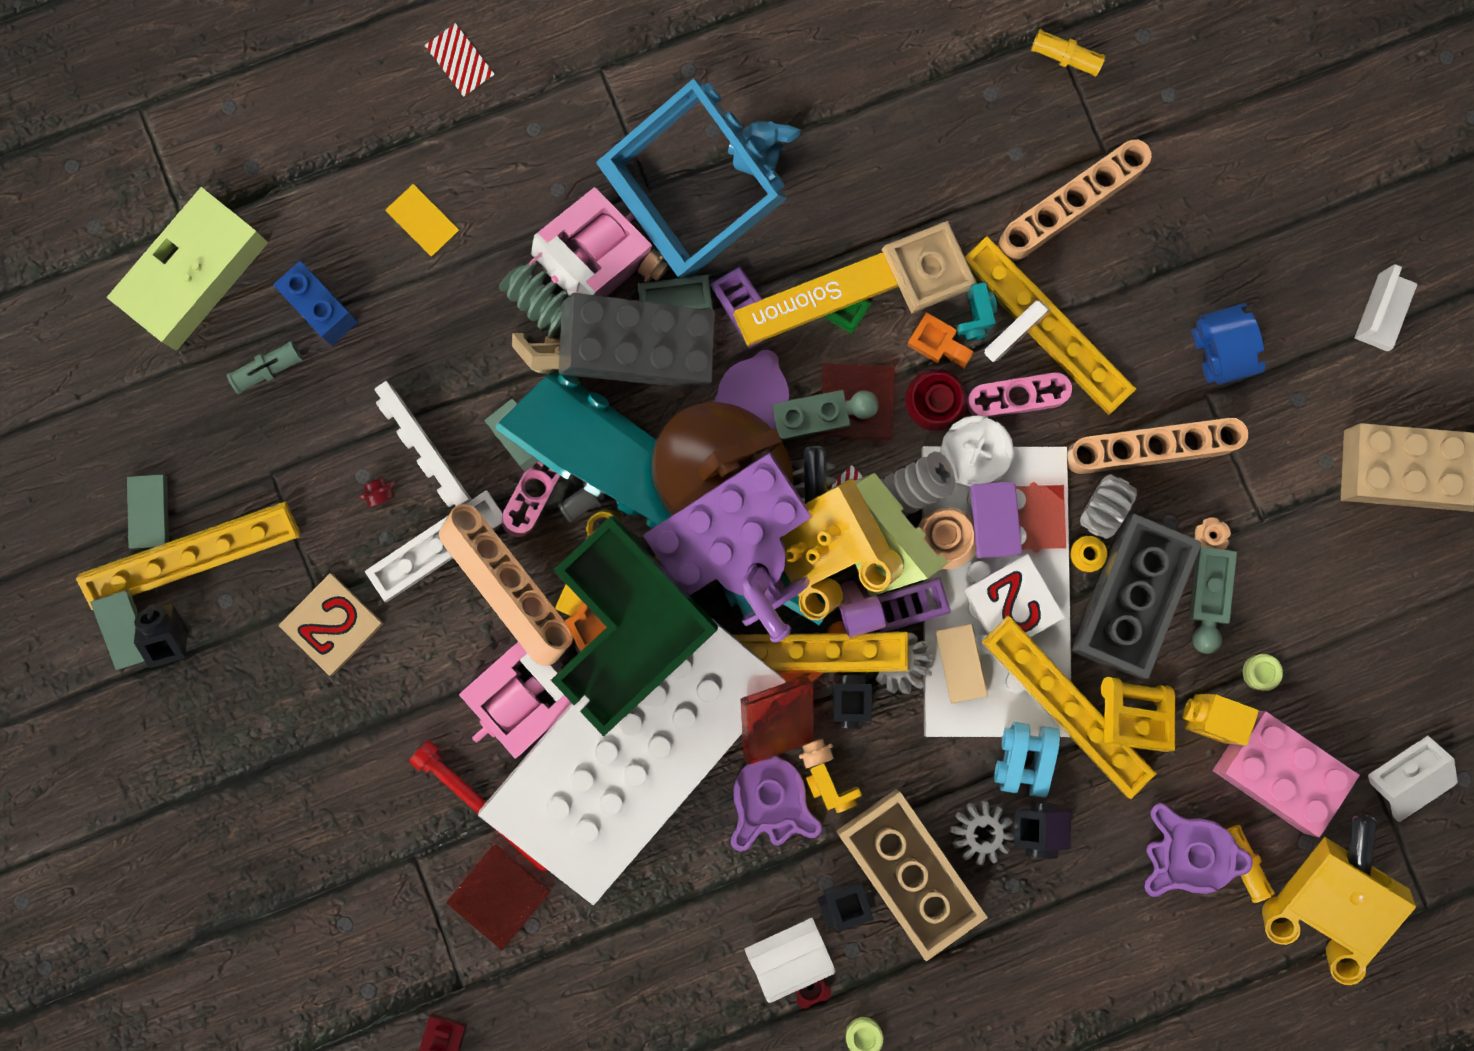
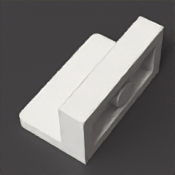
[1354,264,1417,351]
[1368,736,1458,822]
[744,918,836,1003]

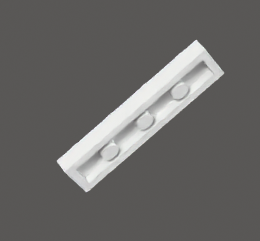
[374,381,472,507]
[365,490,503,602]

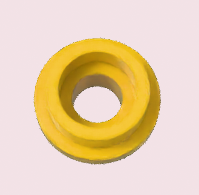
[1070,536,1107,572]

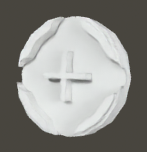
[940,415,1014,487]

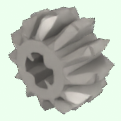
[1080,474,1137,539]
[875,631,934,694]
[950,801,1014,865]

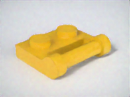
[1101,677,1175,752]

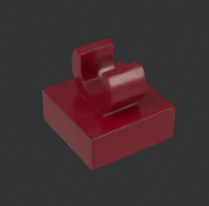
[419,1013,467,1051]

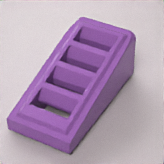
[710,266,764,348]
[877,578,951,633]

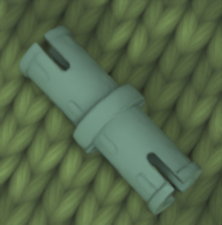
[226,341,303,394]

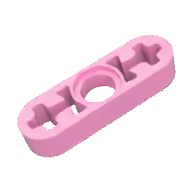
[967,373,1072,418]
[501,461,560,537]

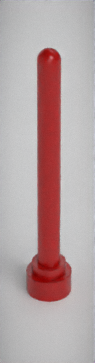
[408,740,547,871]

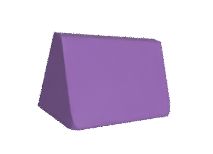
[970,482,1022,558]

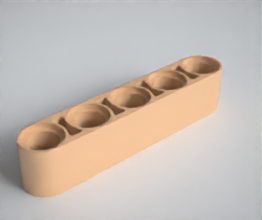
[998,140,1152,261]
[1067,418,1248,474]
[439,504,573,666]

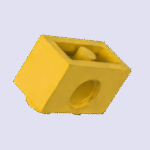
[1182,694,1259,746]

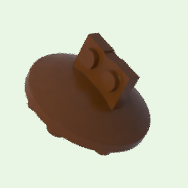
[651,402,793,516]

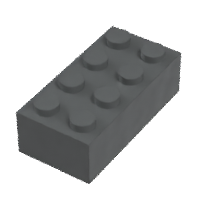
[559,293,714,389]
[1071,514,1202,679]

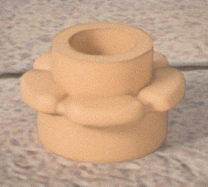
[638,249,669,283]
[1195,517,1231,550]
[799,739,834,768]

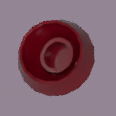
[905,369,967,431]

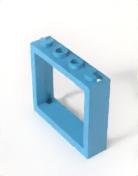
[596,78,787,278]

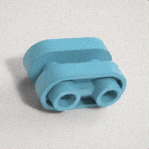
[994,721,1060,798]

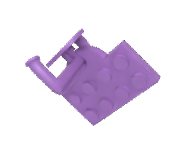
[643,452,812,643]

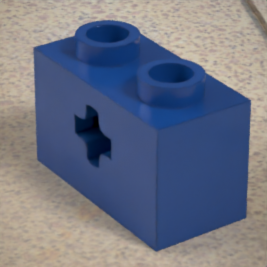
[273,261,358,346]

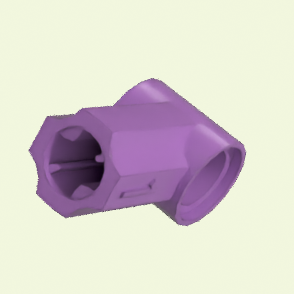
[838,580,886,638]

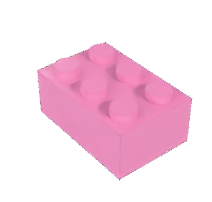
[1212,711,1360,838]

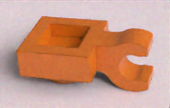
[907,312,973,369]

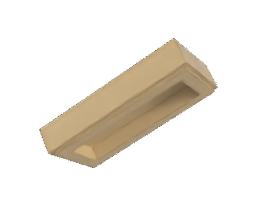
[936,624,988,704]

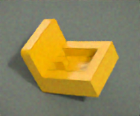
[806,763,862,813]

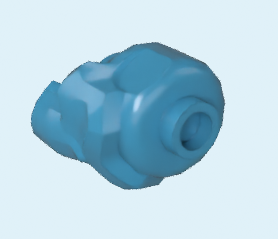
[728,121,801,176]

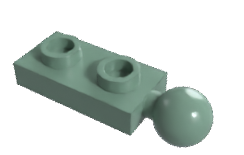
[772,390,879,441]
[1189,547,1237,654]

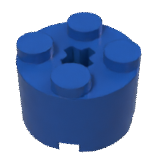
[1191,303,1265,385]

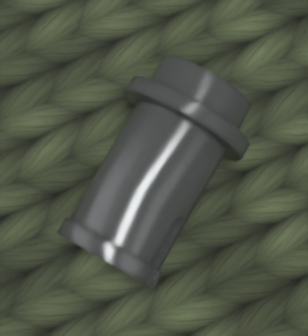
[558,482,606,523]

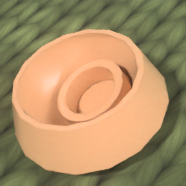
[917,506,976,569]

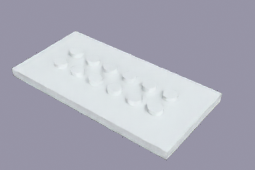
[922,446,1071,737]
[478,618,786,905]

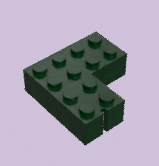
[551,515,719,737]

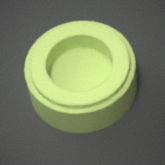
[1243,654,1283,691]
[845,1017,883,1051]

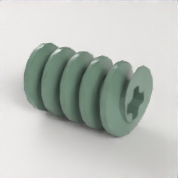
[499,262,567,340]

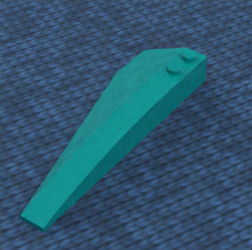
[495,370,826,625]

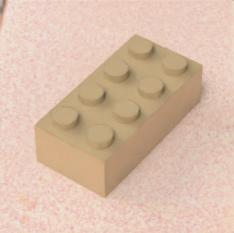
[1341,423,1474,512]
[836,789,988,961]

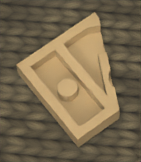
[512,333,560,374]

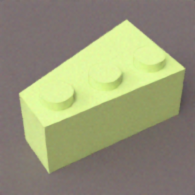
[854,473,949,596]

